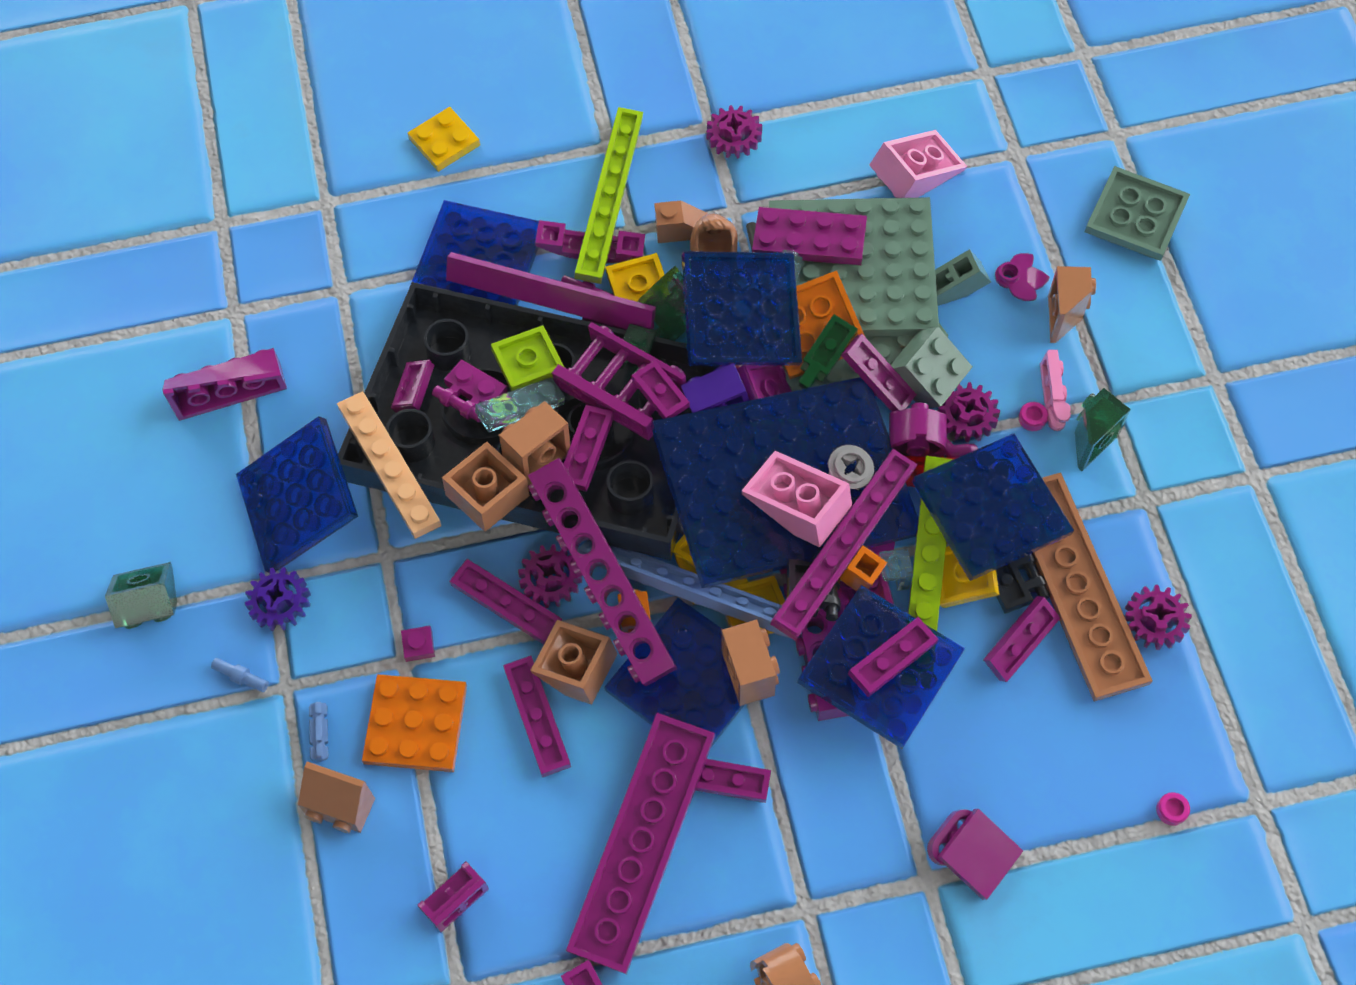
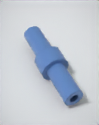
[211,658,269,692]

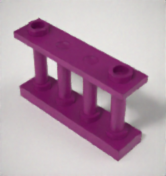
[552,322,686,440]

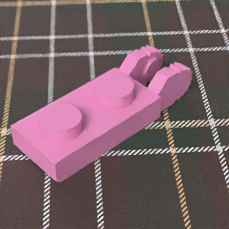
[1040,350,1071,431]

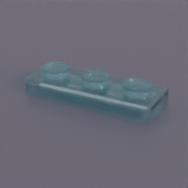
[475,377,565,432]

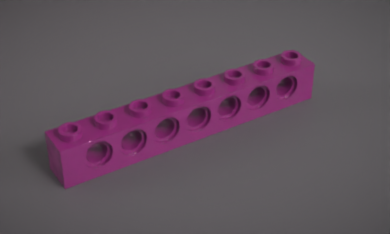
[528,458,677,686]

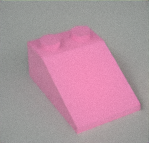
[869,130,967,198]
[742,451,852,547]

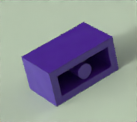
[681,363,751,426]

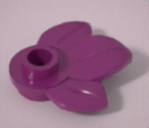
[995,253,1050,301]

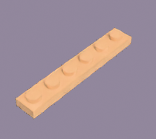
[337,391,441,539]

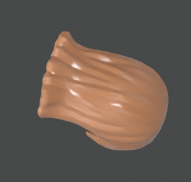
[690,213,741,282]

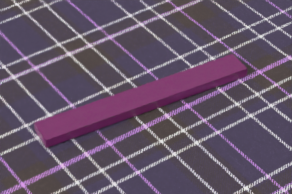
[446,252,656,335]
[770,449,918,641]

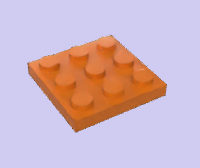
[758,270,865,379]
[362,674,467,772]

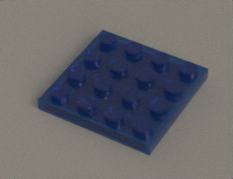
[409,200,539,306]
[681,251,802,365]
[236,416,358,573]
[912,433,1074,581]
[797,585,965,749]
[604,598,744,747]

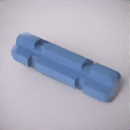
[309,702,329,762]

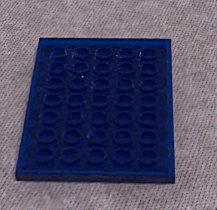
[651,377,918,588]

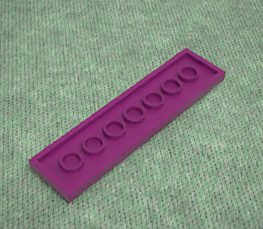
[566,713,715,975]

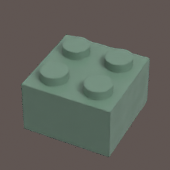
[891,326,973,408]

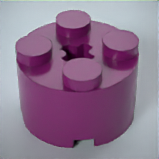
[889,403,947,457]

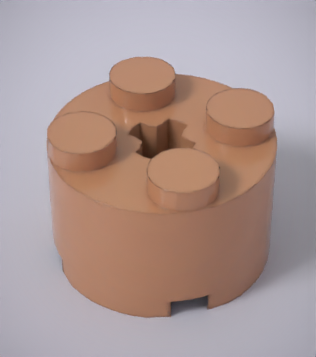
[750,943,821,985]

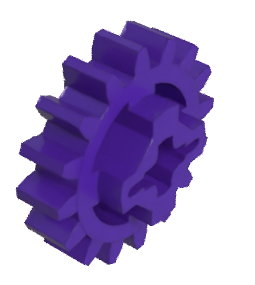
[245,567,311,631]

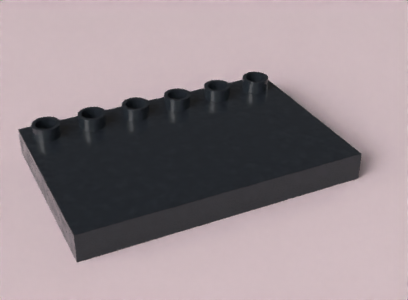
[334,282,720,560]

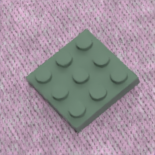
[1085,166,1190,261]

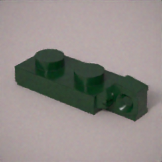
[798,314,858,392]

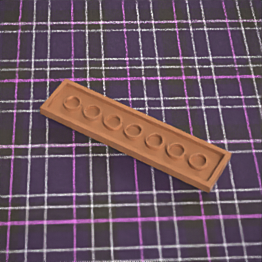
[1010,472,1153,702]

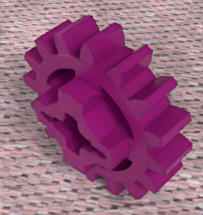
[706,105,762,159]
[938,382,1000,443]
[518,544,582,608]
[1124,585,1192,650]

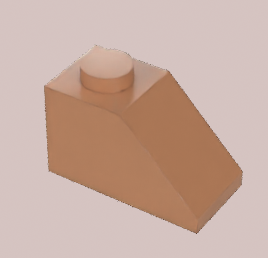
[654,200,708,243]

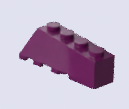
[162,348,287,421]

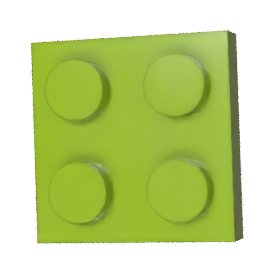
[491,325,565,393]

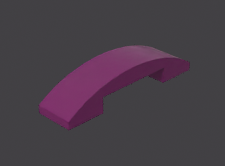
[535,220,645,263]

